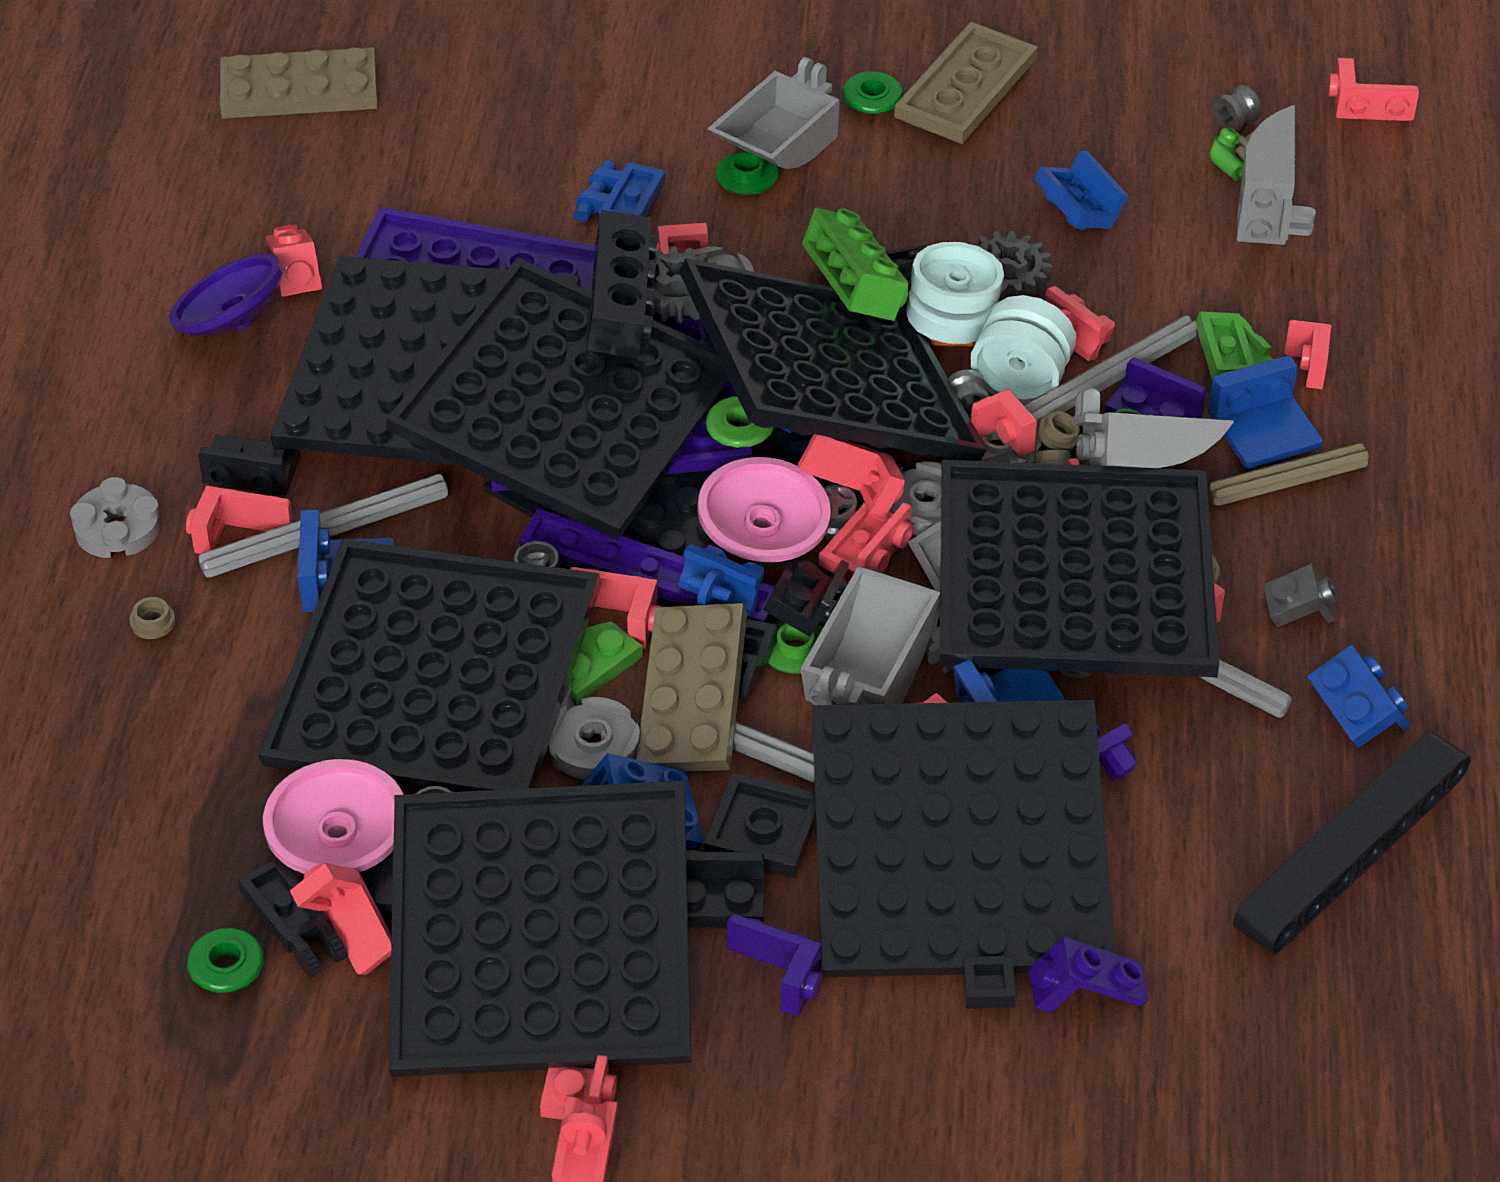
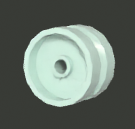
[906,242,1004,344]
[971,295,1076,404]

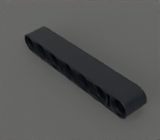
[1233,731,1471,955]

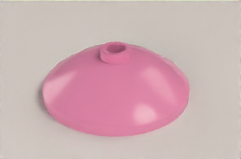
[698,457,831,562]
[263,759,403,874]

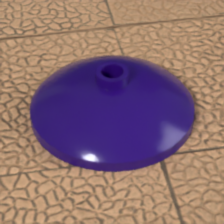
[169,253,283,336]

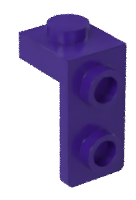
[727,914,823,1017]
[1029,937,1149,1013]

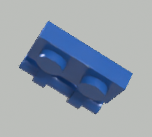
[573,160,665,223]

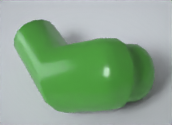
[1210,127,1244,181]

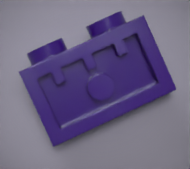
[1104,357,1206,418]

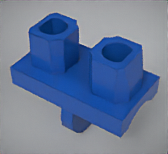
[678,544,764,617]

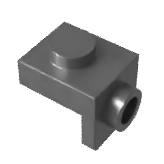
[1263,564,1339,627]

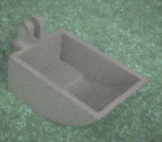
[707,57,840,169]
[1237,105,1316,245]
[1072,388,1234,468]
[800,566,941,705]

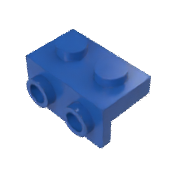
[1034,151,1128,230]
[1307,644,1411,748]

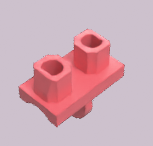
[1045,286,1115,362]
[552,1097,618,1182]

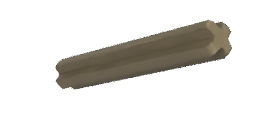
[1208,443,1369,507]

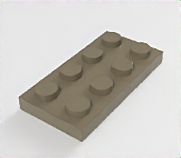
[894,22,1038,144]
[220,47,378,119]
[636,603,747,772]

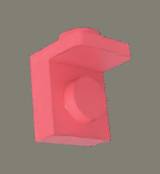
[1284,320,1331,389]
[971,389,1037,457]
[540,1055,617,1119]

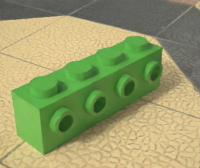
[802,207,909,321]

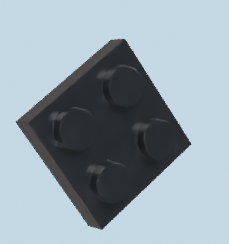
[704,772,816,878]

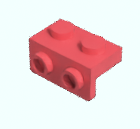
[818,502,914,581]

